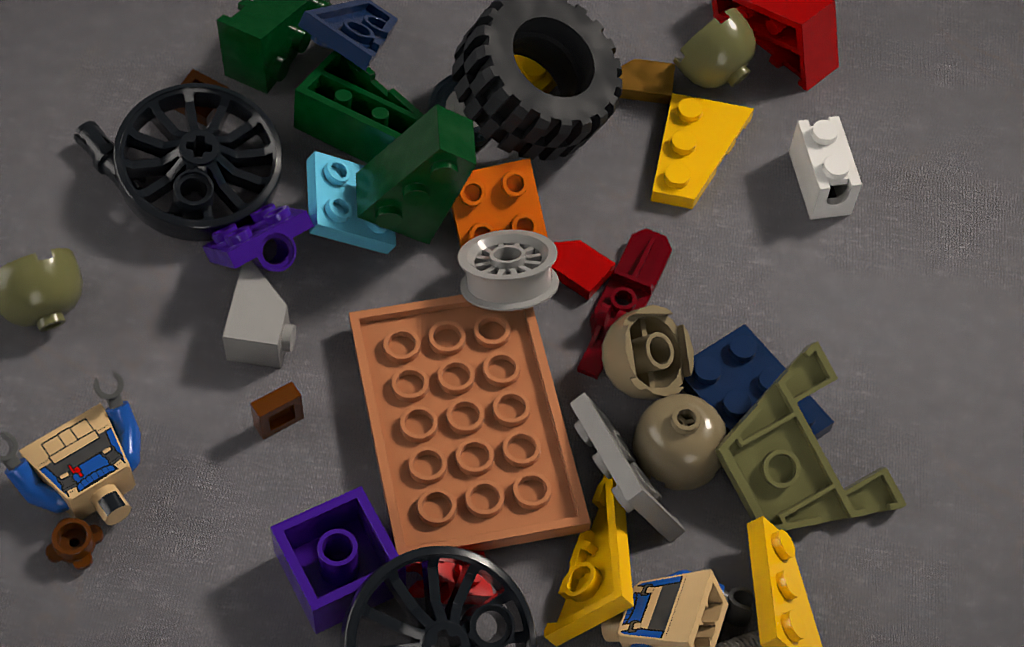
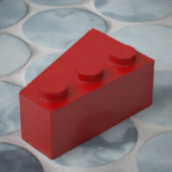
[711,0,839,91]

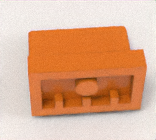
[451,158,548,249]

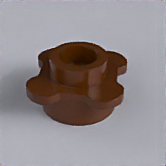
[45,517,104,570]

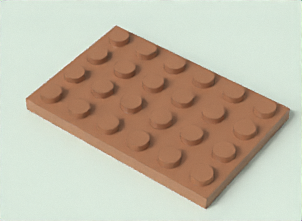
[349,295,591,555]

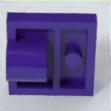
[202,203,314,272]

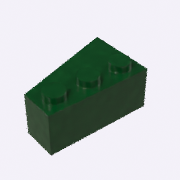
[293,50,424,163]
[356,104,477,245]

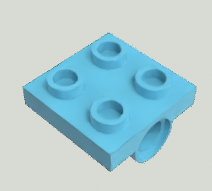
[306,151,396,254]

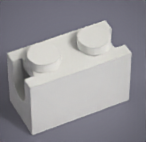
[789,116,862,220]

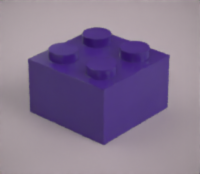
[270,486,406,634]

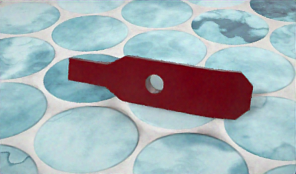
[577,228,672,380]

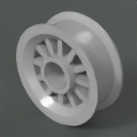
[458,230,559,311]

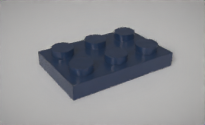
[681,324,834,440]

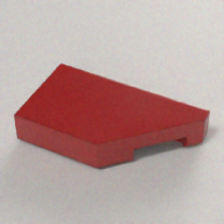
[552,240,616,300]

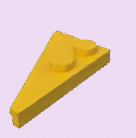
[544,474,634,647]

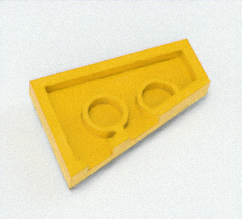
[650,93,754,209]

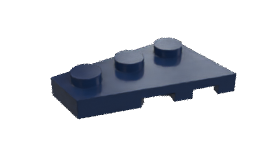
[298,0,398,71]

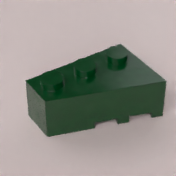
[216,0,332,94]

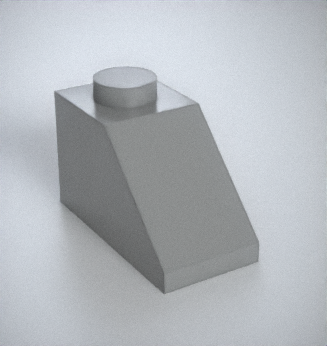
[222,261,296,368]

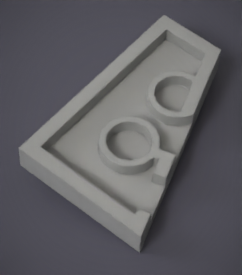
[569,392,686,543]

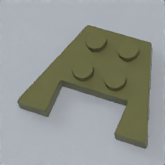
[715,341,907,531]

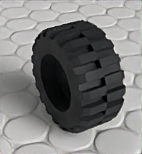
[452,0,623,161]

